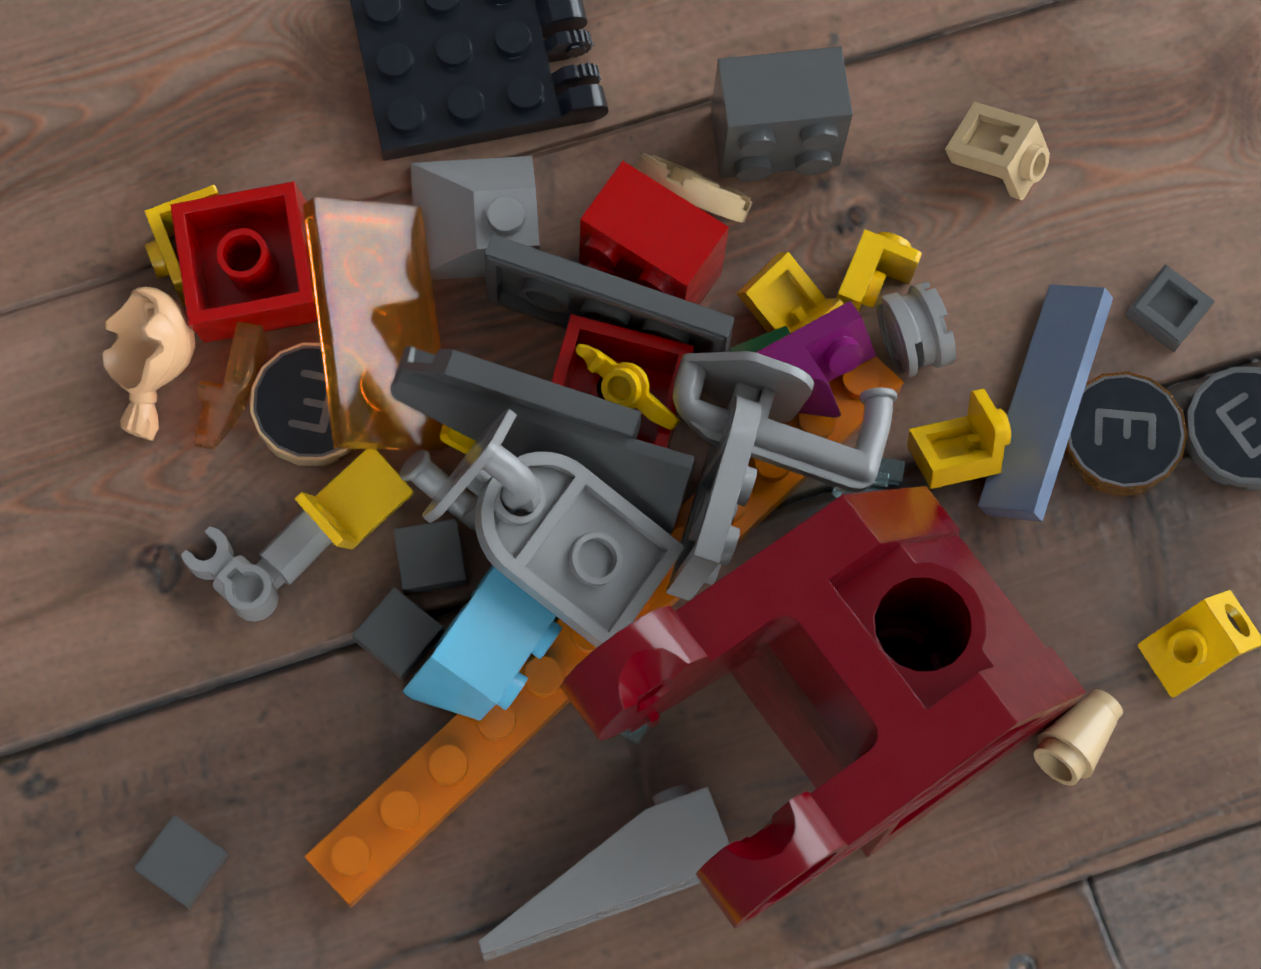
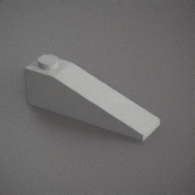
[478,784,730,962]

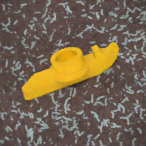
[576,344,681,430]

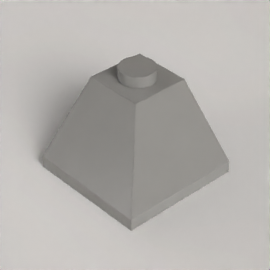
[411,156,540,281]

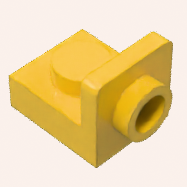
[837,229,922,312]

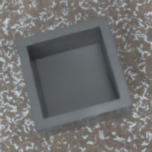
[711,46,853,182]

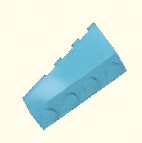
[402,565,562,721]

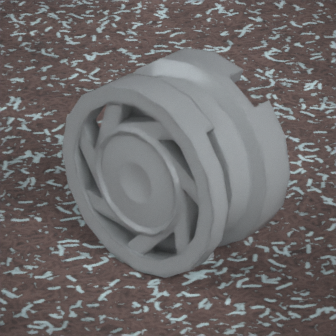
[876,281,956,379]

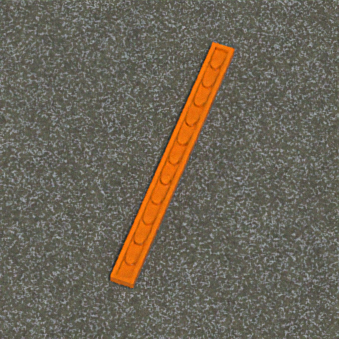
[304,356,904,908]

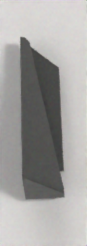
[390,346,695,535]

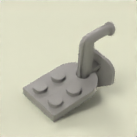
[666,351,897,601]
[399,408,685,648]

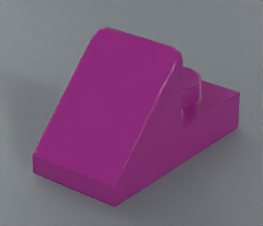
[756,301,876,418]

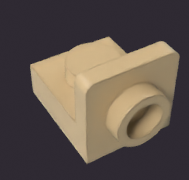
[945,102,1050,200]

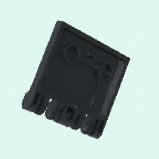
[350,0,609,161]

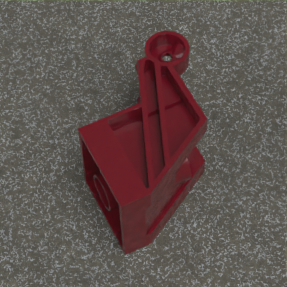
[560,486,1087,928]

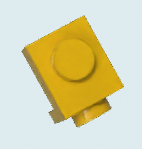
[736,252,844,333]
[907,388,1011,489]

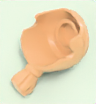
[102,287,195,441]

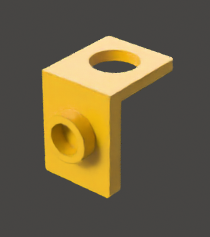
[144,185,219,305]
[294,446,414,550]
[1138,590,1261,698]

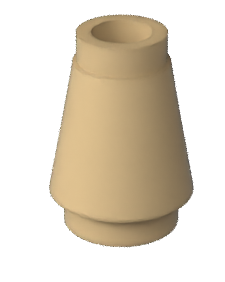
[1034,689,1123,786]

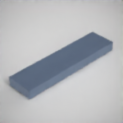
[978,284,1113,522]

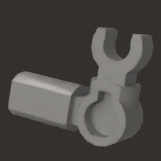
[181,509,332,622]

